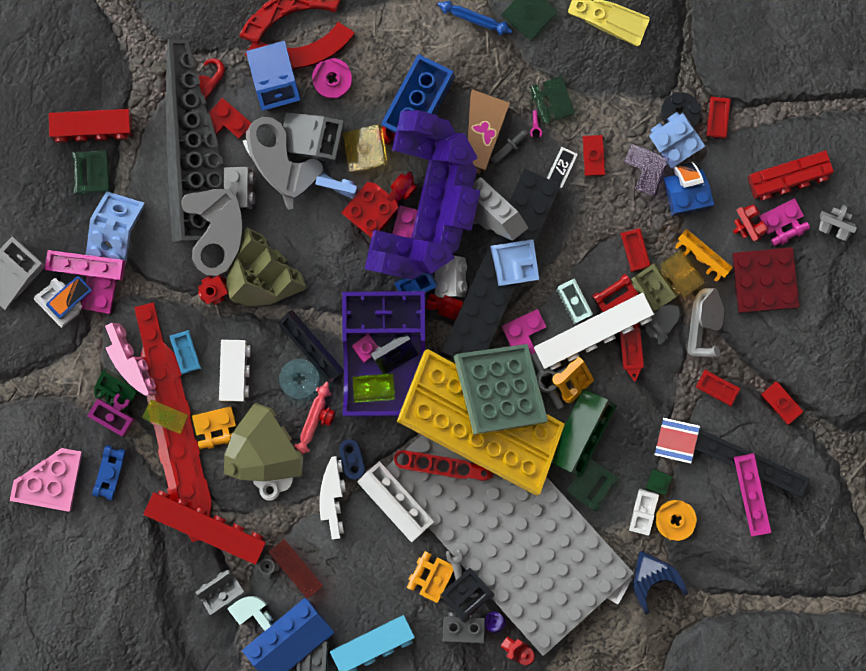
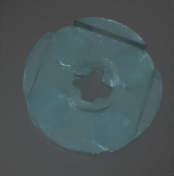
[279,359,320,399]

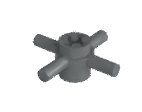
[531,352,568,409]

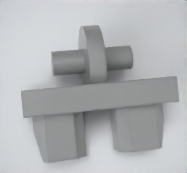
[819,205,857,241]

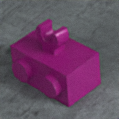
[87,394,136,437]

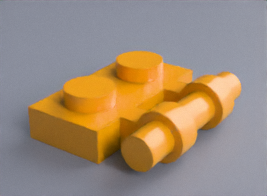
[192,406,237,449]
[407,551,454,603]

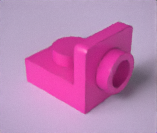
[352,335,378,364]

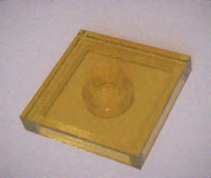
[343,124,387,173]

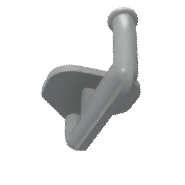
[688,288,724,357]

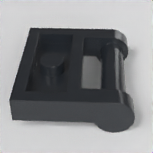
[440,568,495,623]

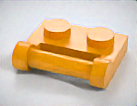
[552,357,595,403]

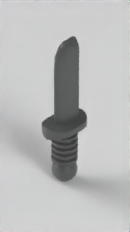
[490,130,528,163]

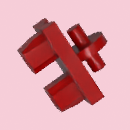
[733,205,769,242]
[501,637,535,665]

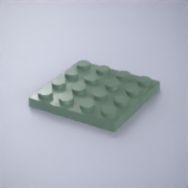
[454,344,548,435]

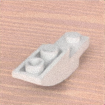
[320,456,346,539]

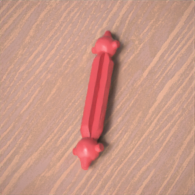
[294,382,332,455]

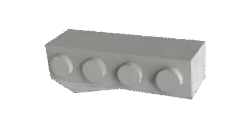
[473,178,528,241]

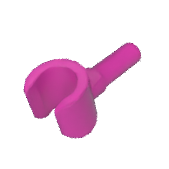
[530,110,542,138]

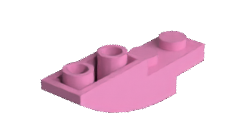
[105,323,157,396]

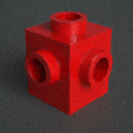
[198,274,229,306]

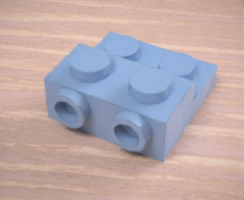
[649,112,705,168]

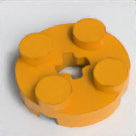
[655,500,697,541]

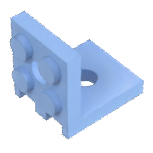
[86,191,144,264]

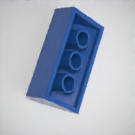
[381,54,455,135]
[242,598,335,671]

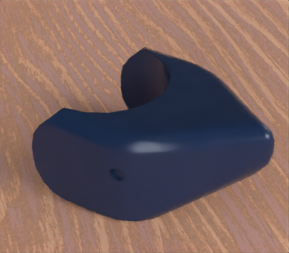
[632,551,688,615]

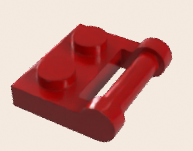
[592,274,639,313]

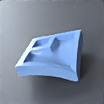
[315,173,358,199]
[490,240,539,286]

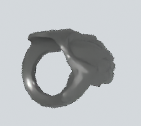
[642,304,680,345]

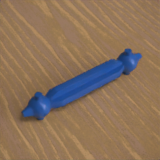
[437,0,512,35]

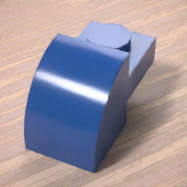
[394,272,438,292]

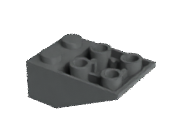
[283,112,345,164]

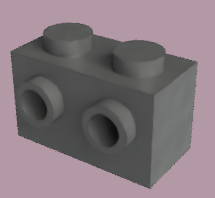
[443,612,485,643]

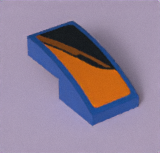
[46,276,92,320]

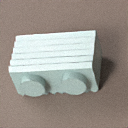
[556,278,593,324]

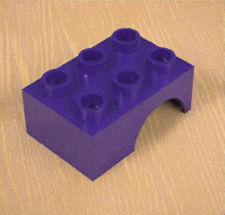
[342,291,425,418]

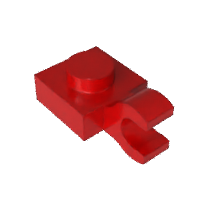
[425,294,463,321]

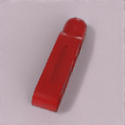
[394,450,494,481]

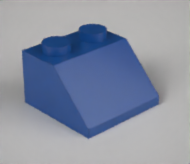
[663,169,714,217]

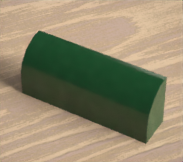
[551,389,617,478]

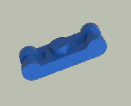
[92,445,126,501]

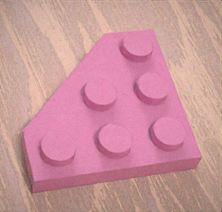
[10,448,83,512]

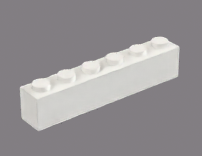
[534,293,655,370]

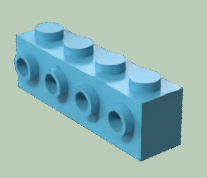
[330,615,415,671]

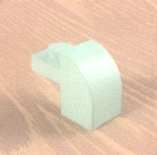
[228,596,273,631]

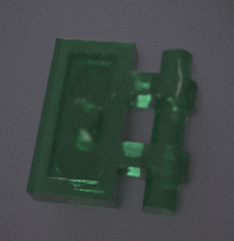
[530,76,575,124]

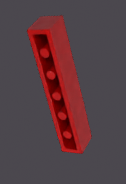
[143,490,266,565]

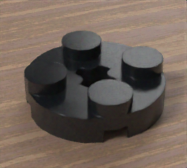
[660,92,701,128]

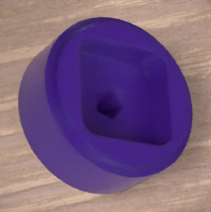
[484,612,506,633]

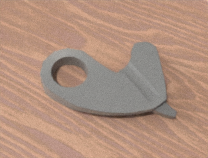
[246,117,323,210]
[181,181,242,276]

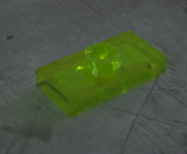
[142,399,189,434]

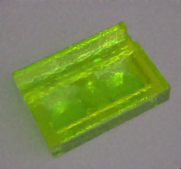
[353,373,395,403]

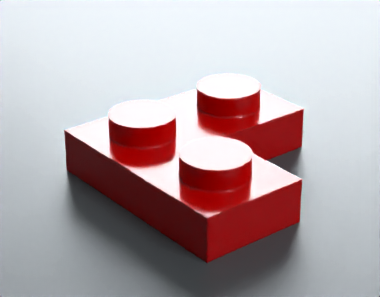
[209,98,251,140]

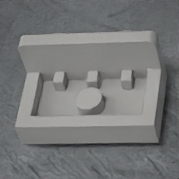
[224,167,256,209]

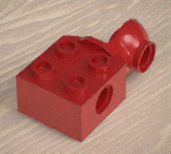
[341,171,417,238]

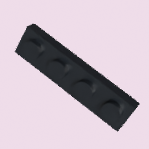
[278,310,344,384]

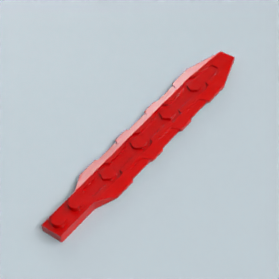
[134,302,212,542]

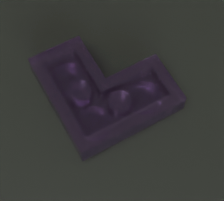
[624,144,670,196]

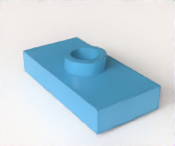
[169,330,201,375]

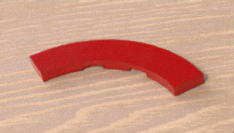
[239,0,341,44]
[245,22,355,69]

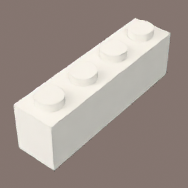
[357,461,434,542]

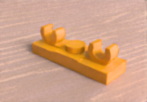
[675,228,732,281]

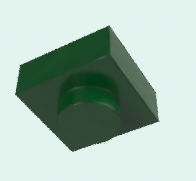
[646,469,672,495]

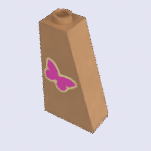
[468,89,510,174]

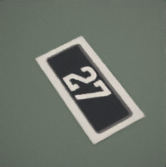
[547,147,578,188]

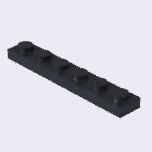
[695,429,810,497]

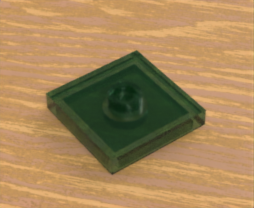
[501,0,557,41]

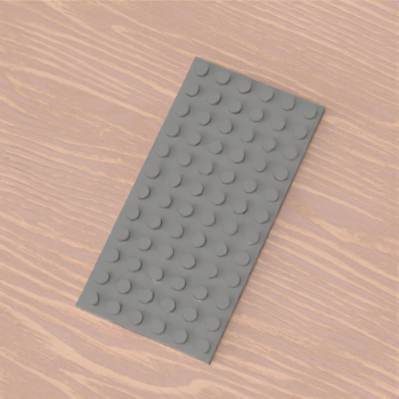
[386,435,634,656]

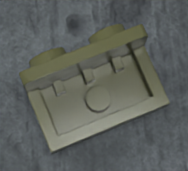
[631,263,678,312]

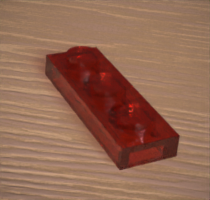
[269,539,323,599]

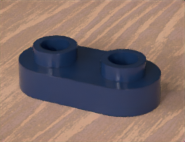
[339,439,365,479]

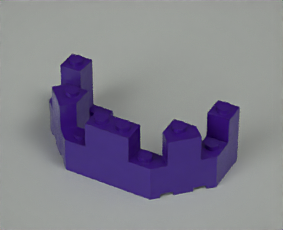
[365,110,480,280]

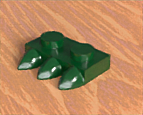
[94,368,138,412]

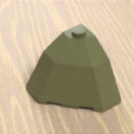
[226,227,307,306]
[224,403,303,482]

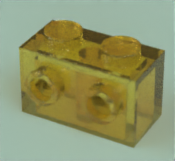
[660,249,705,297]

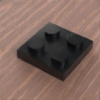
[371,333,419,375]

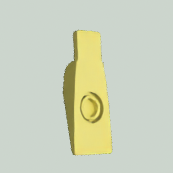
[568,0,650,46]

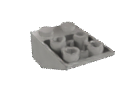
[0,236,45,310]

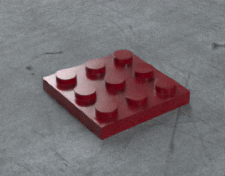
[732,247,799,313]

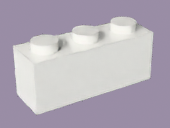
[219,340,251,402]

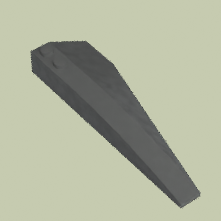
[166,39,224,243]

